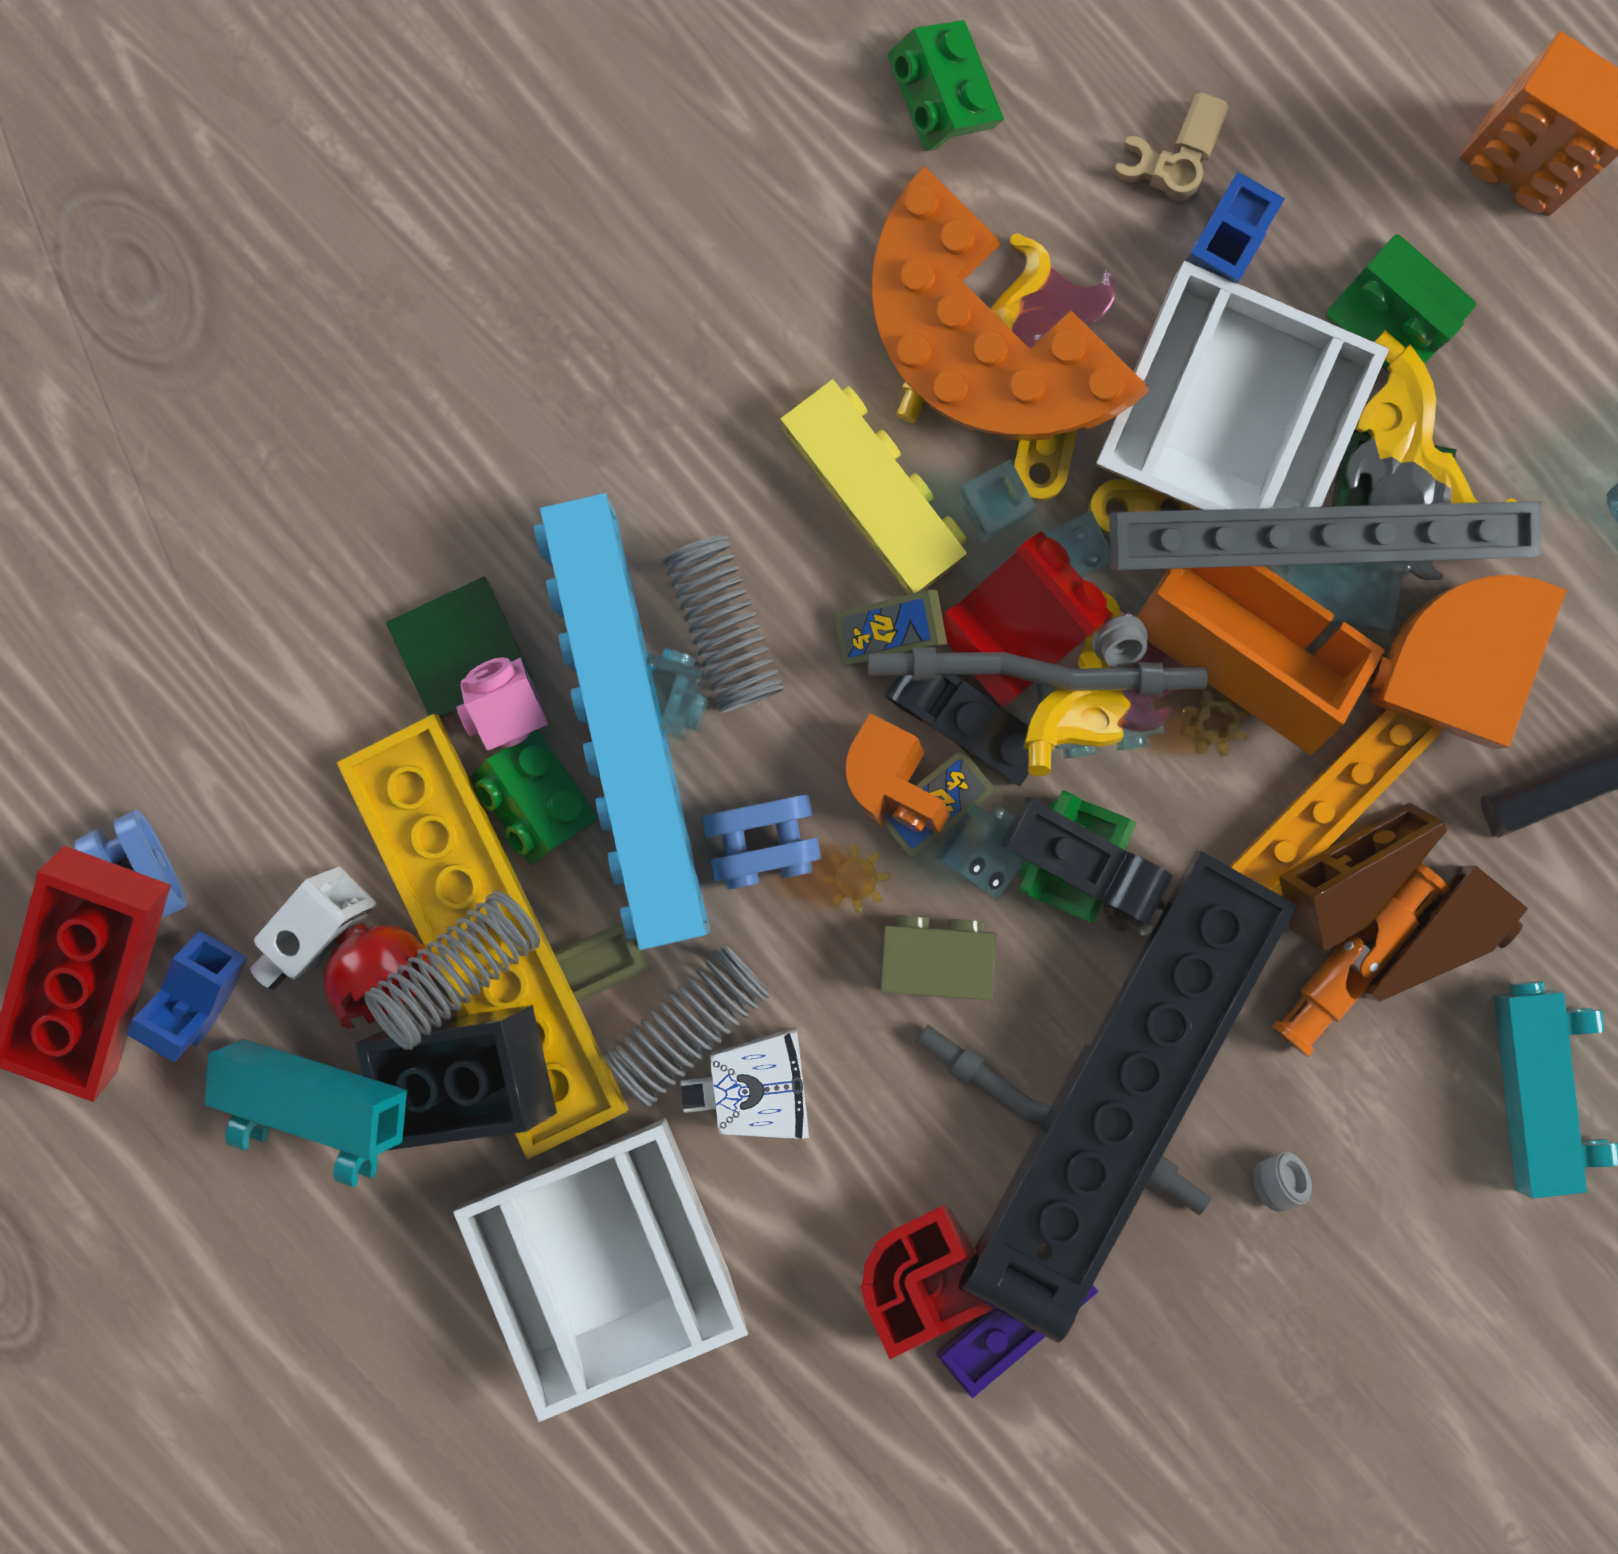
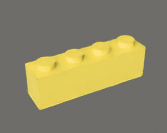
[780,379,968,594]

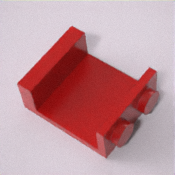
[942,531,1113,708]

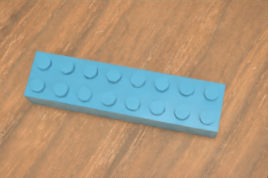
[534,493,711,950]

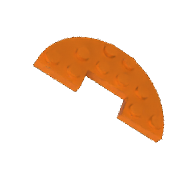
[872,166,1149,441]

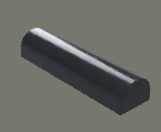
[1481,741,1618,838]

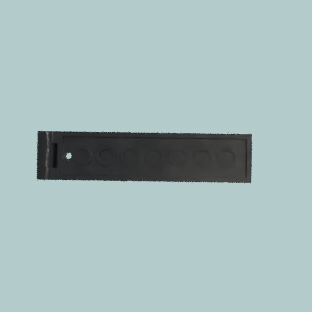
[959,851,1297,1343]

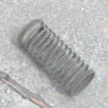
[663,535,784,713]
[365,891,540,1049]
[603,945,770,1107]

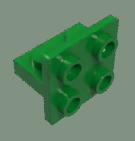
[1325,234,1476,374]

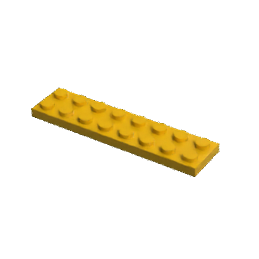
[336,714,629,1160]

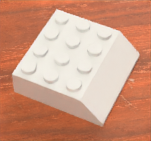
[1095,261,1389,510]
[453,1118,748,1422]

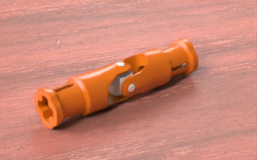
[1271,863,1450,1057]

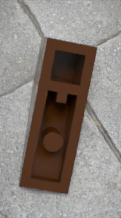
[1279,803,1447,952]
[1362,866,1528,1002]

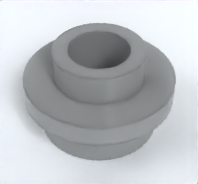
[1092,616,1148,668]

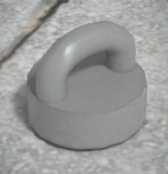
[1252,1151,1312,1212]

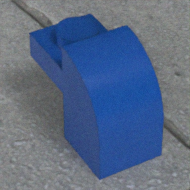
[1186,171,1285,284]
[126,930,247,1063]

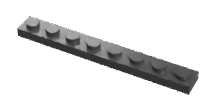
[1109,501,1542,571]

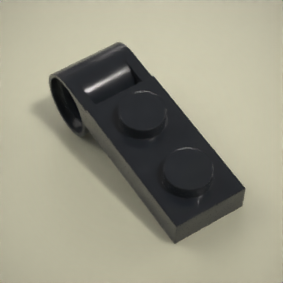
[884,675,1029,787]
[1000,797,1173,925]

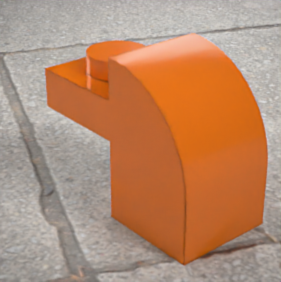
[846,713,950,834]

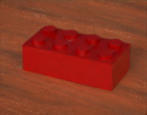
[0,845,171,1102]

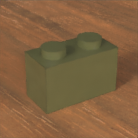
[879,915,997,1001]

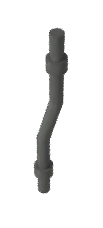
[867,647,1207,696]
[916,1024,1211,1215]

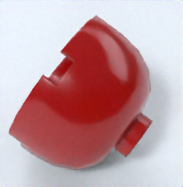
[323,924,435,1029]

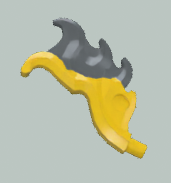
[1345,330,1517,580]

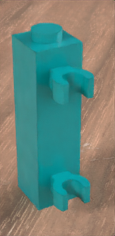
[1493,981,1618,1199]
[205,1039,407,1187]

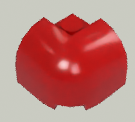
[860,1206,994,1359]

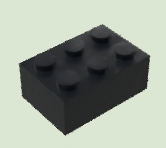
[355,1005,557,1151]

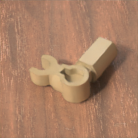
[1114,92,1229,202]

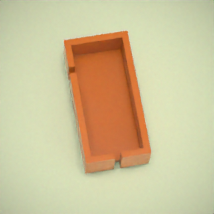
[1459,30,1618,216]
[1136,566,1385,756]

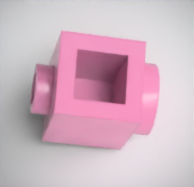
[457,657,548,751]

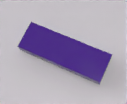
[936,1285,1099,1399]

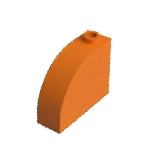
[1368,575,1567,749]

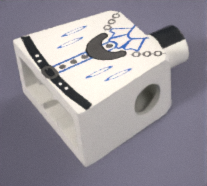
[250,866,378,990]
[681,1029,809,1139]

